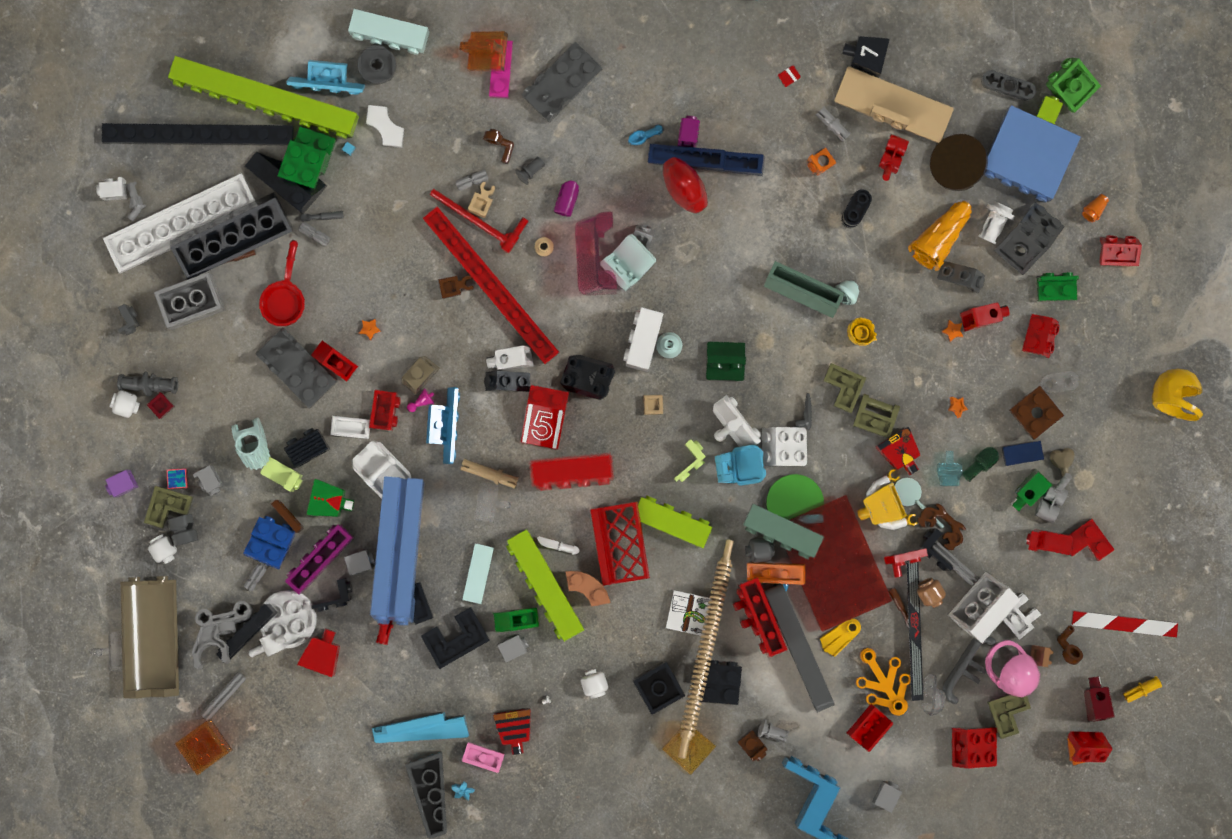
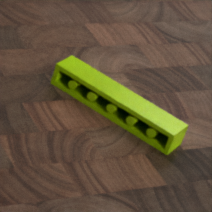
[506,529,585,642]

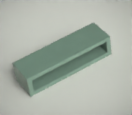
[764,261,845,318]
[743,504,824,559]

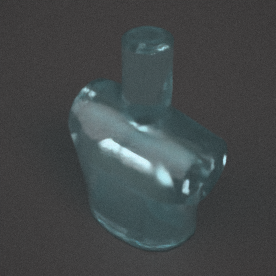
[937,451,962,486]

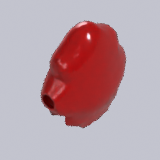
[663,157,708,214]

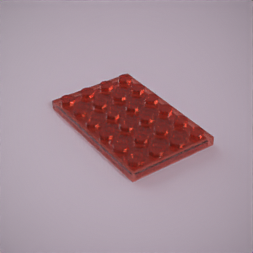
[785,495,892,632]

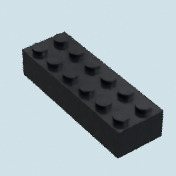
[170,192,292,280]

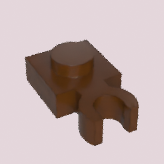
[438,276,474,299]

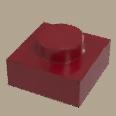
[147,392,175,419]

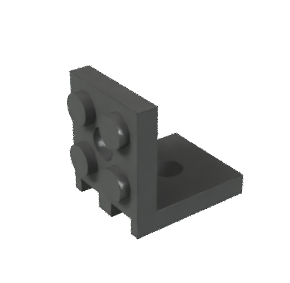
[994,202,1065,275]

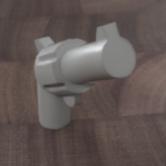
[126,182,146,221]

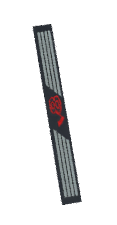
[906,560,924,701]

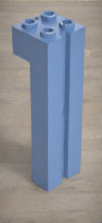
[370,476,424,626]

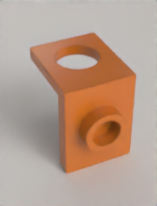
[807,148,836,176]

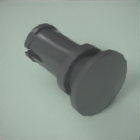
[515,156,545,185]

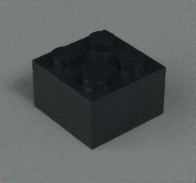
[632,661,685,715]

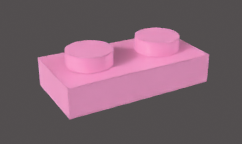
[462,742,505,773]

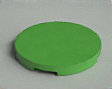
[766,474,824,529]

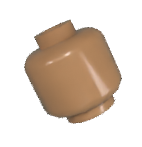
[917,578,946,608]

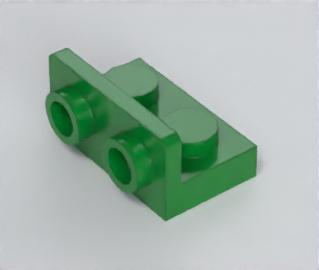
[1037,272,1079,301]

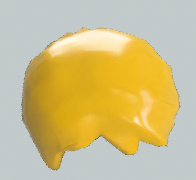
[847,317,877,346]

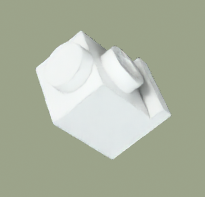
[96,177,127,201]

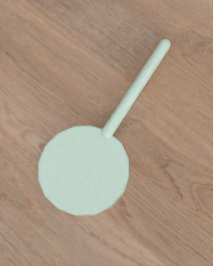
[894,478,944,528]

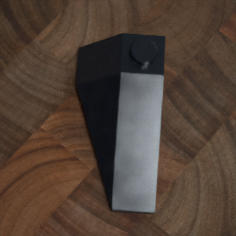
[245,152,327,214]

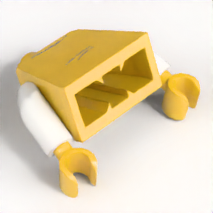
[857,469,917,530]

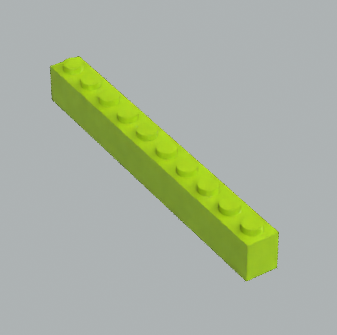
[168,56,359,139]

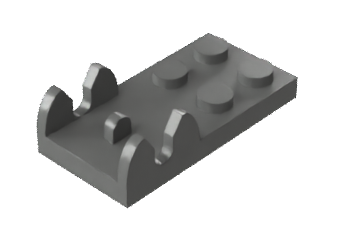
[522,42,602,123]
[255,327,337,409]

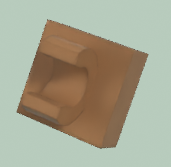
[1030,645,1053,667]

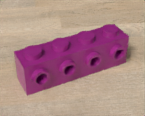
[285,524,355,595]

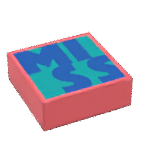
[167,469,188,489]

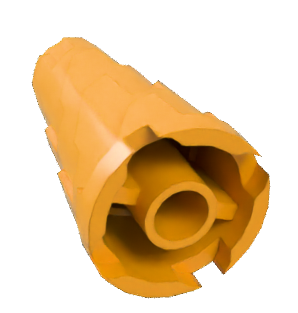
[908,201,972,271]

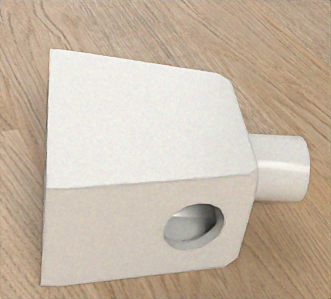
[486,346,534,371]

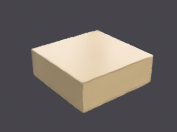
[643,395,663,415]

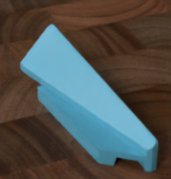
[372,712,469,743]

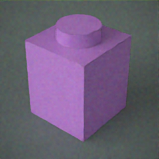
[105,470,138,497]

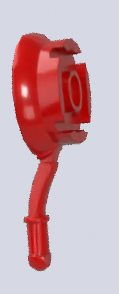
[259,240,305,326]

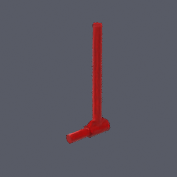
[430,189,529,254]

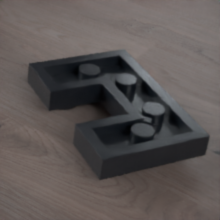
[421,607,490,670]

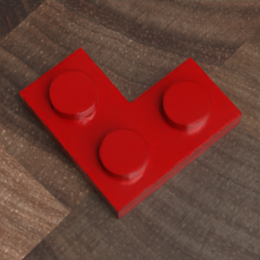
[1068,519,1115,561]

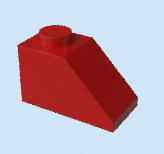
[311,340,358,381]

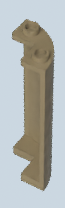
[121,576,179,699]

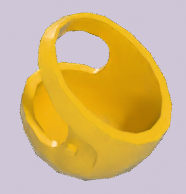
[1152,368,1203,421]

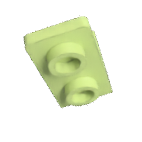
[674,440,706,482]
[260,457,303,492]

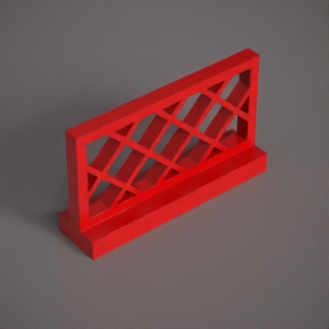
[590,502,650,586]

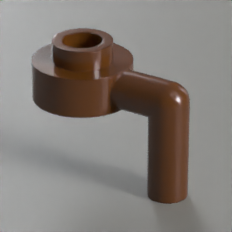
[483,129,514,164]
[1057,625,1083,665]

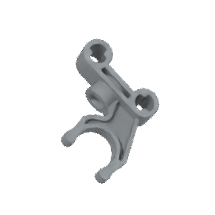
[192,601,254,670]

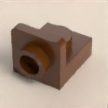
[737,730,768,761]

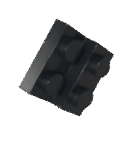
[700,660,742,705]

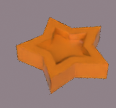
[359,319,381,340]
[941,320,963,342]
[948,396,968,418]

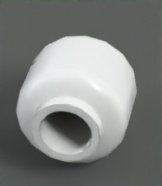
[109,390,140,418]
[148,534,177,564]
[580,669,608,699]

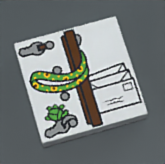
[666,590,711,636]

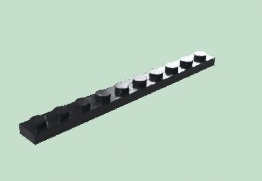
[102,123,294,146]

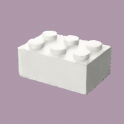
[623,307,664,372]
[948,572,1020,643]

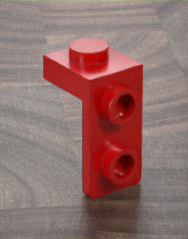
[1026,529,1074,555]

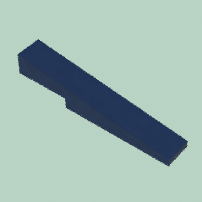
[648,144,765,176]

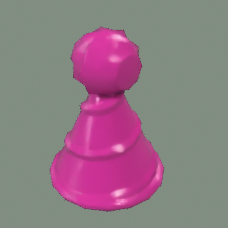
[407,388,435,412]

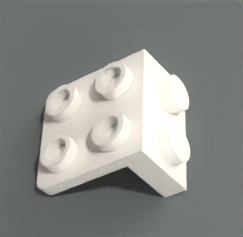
[761,427,807,466]

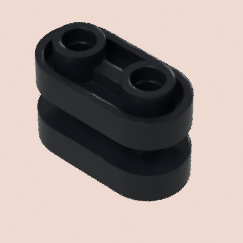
[841,189,872,228]

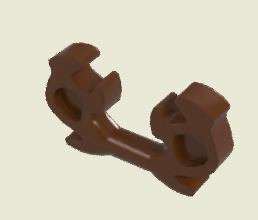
[917,504,966,550]

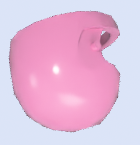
[985,640,1040,697]

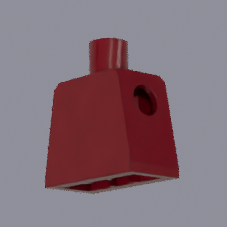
[1084,677,1115,722]

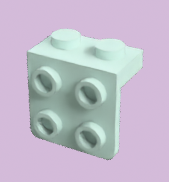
[599,234,656,291]

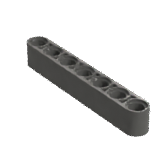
[764,584,835,713]

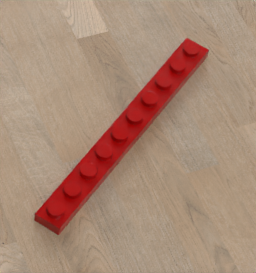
[423,206,560,365]

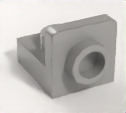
[633,224,655,250]

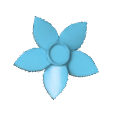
[451,781,475,801]

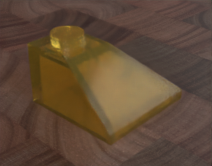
[662,724,716,775]

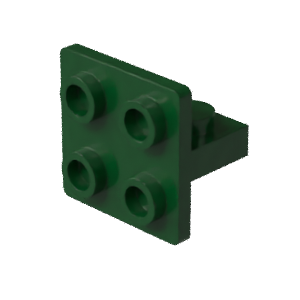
[706,342,746,381]

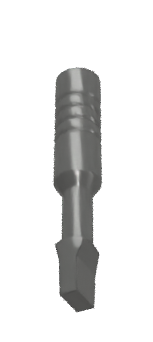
[300,211,344,221]

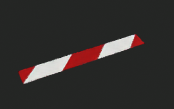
[1072,611,1178,638]

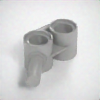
[1035,473,1072,524]

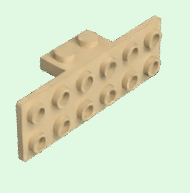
[834,67,954,143]

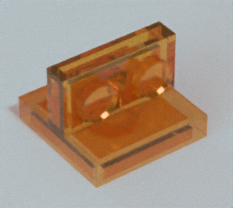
[459,31,508,71]

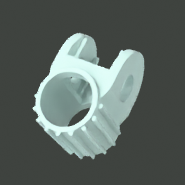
[231,418,270,470]

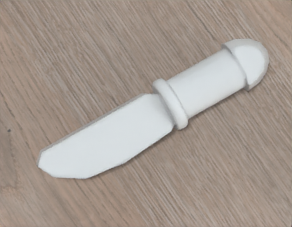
[537,536,579,555]

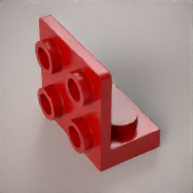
[952,727,997,769]

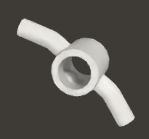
[249,631,291,657]

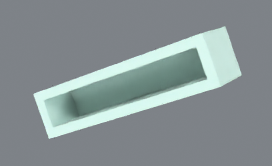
[348,9,429,55]

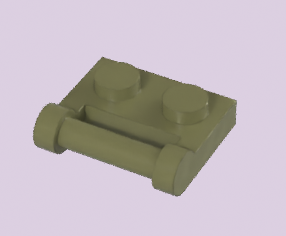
[853,394,900,438]

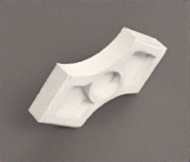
[366,105,404,148]

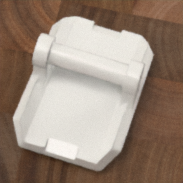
[713,395,761,447]
[352,441,411,499]

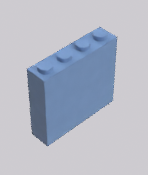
[984,105,1081,202]

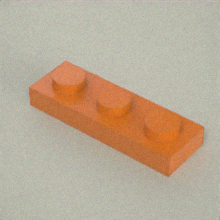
[747,562,805,585]

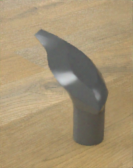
[795,393,812,430]

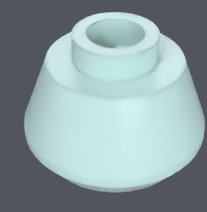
[835,280,859,305]
[656,332,682,358]

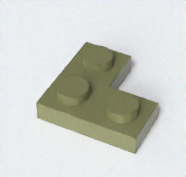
[823,363,866,413]
[144,486,193,528]
[987,694,1031,739]

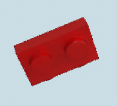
[1022,314,1060,358]
[369,390,401,431]
[846,704,894,752]
[1067,731,1113,762]

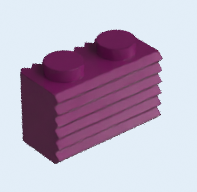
[678,116,700,147]

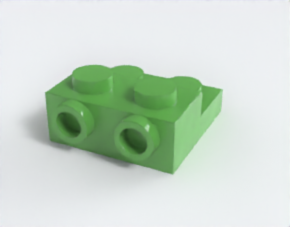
[1046,58,1101,113]

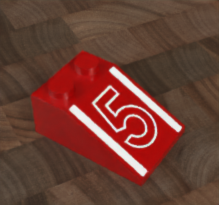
[520,385,569,450]

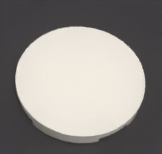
[260,590,317,648]

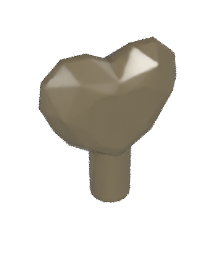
[1050,448,1075,478]

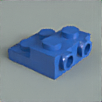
[243,516,295,570]

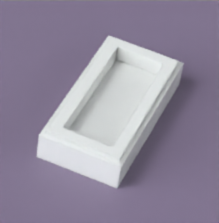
[330,416,370,439]

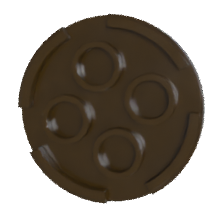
[930,134,988,191]

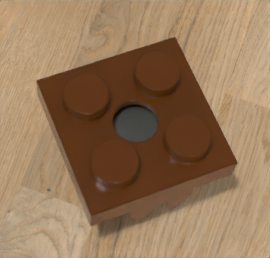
[1009,386,1064,440]

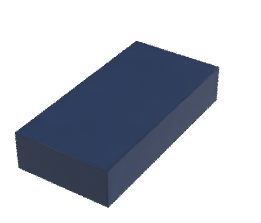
[1002,441,1044,466]

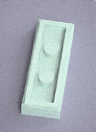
[462,543,494,604]

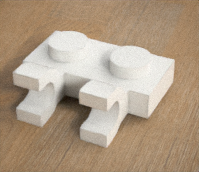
[1003,593,1041,640]

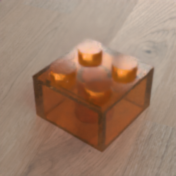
[175,719,233,775]

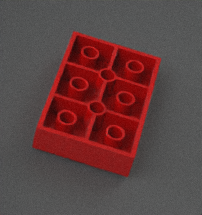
[530,454,613,491]

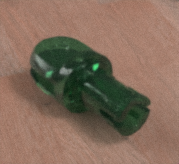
[962,447,999,482]

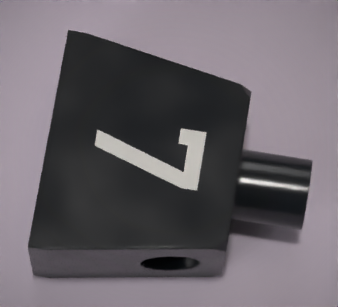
[842,36,890,78]

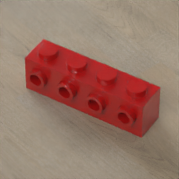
[736,577,788,657]

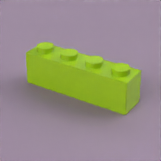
[638,495,712,549]

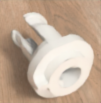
[978,201,1015,244]

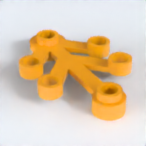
[856,648,911,716]

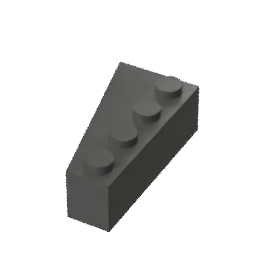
[405,751,447,839]

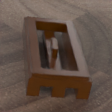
[271,500,304,533]

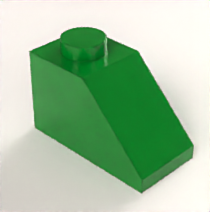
[493,608,539,632]

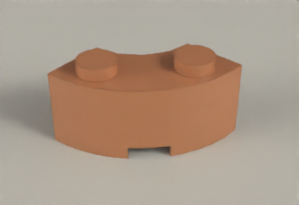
[566,571,611,606]

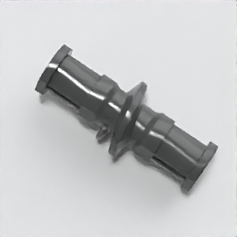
[117,371,179,396]

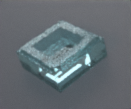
[802,514,823,523]

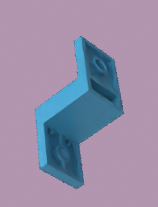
[782,756,849,839]

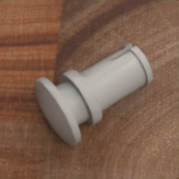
[758,719,789,743]

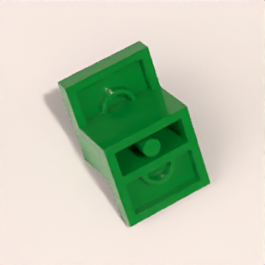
[278,126,337,189]

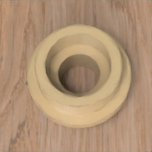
[535,237,554,257]

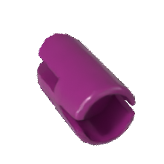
[554,181,579,217]

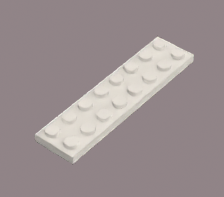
[103,173,255,274]

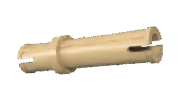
[460,459,519,489]

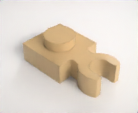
[468,182,495,218]

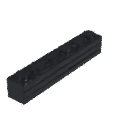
[216,604,278,663]

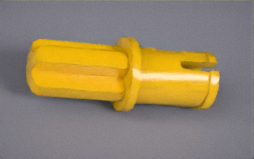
[1123,676,1162,703]

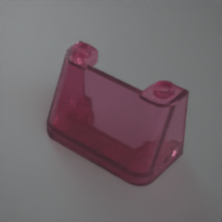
[575,212,617,296]

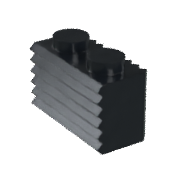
[284,428,330,468]

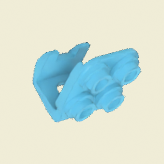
[715,445,766,486]

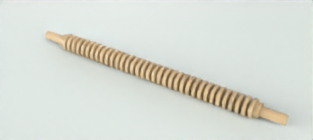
[678,540,734,759]

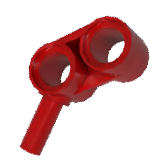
[878,134,909,181]

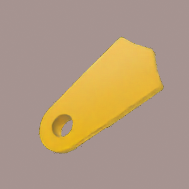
[819,618,861,657]

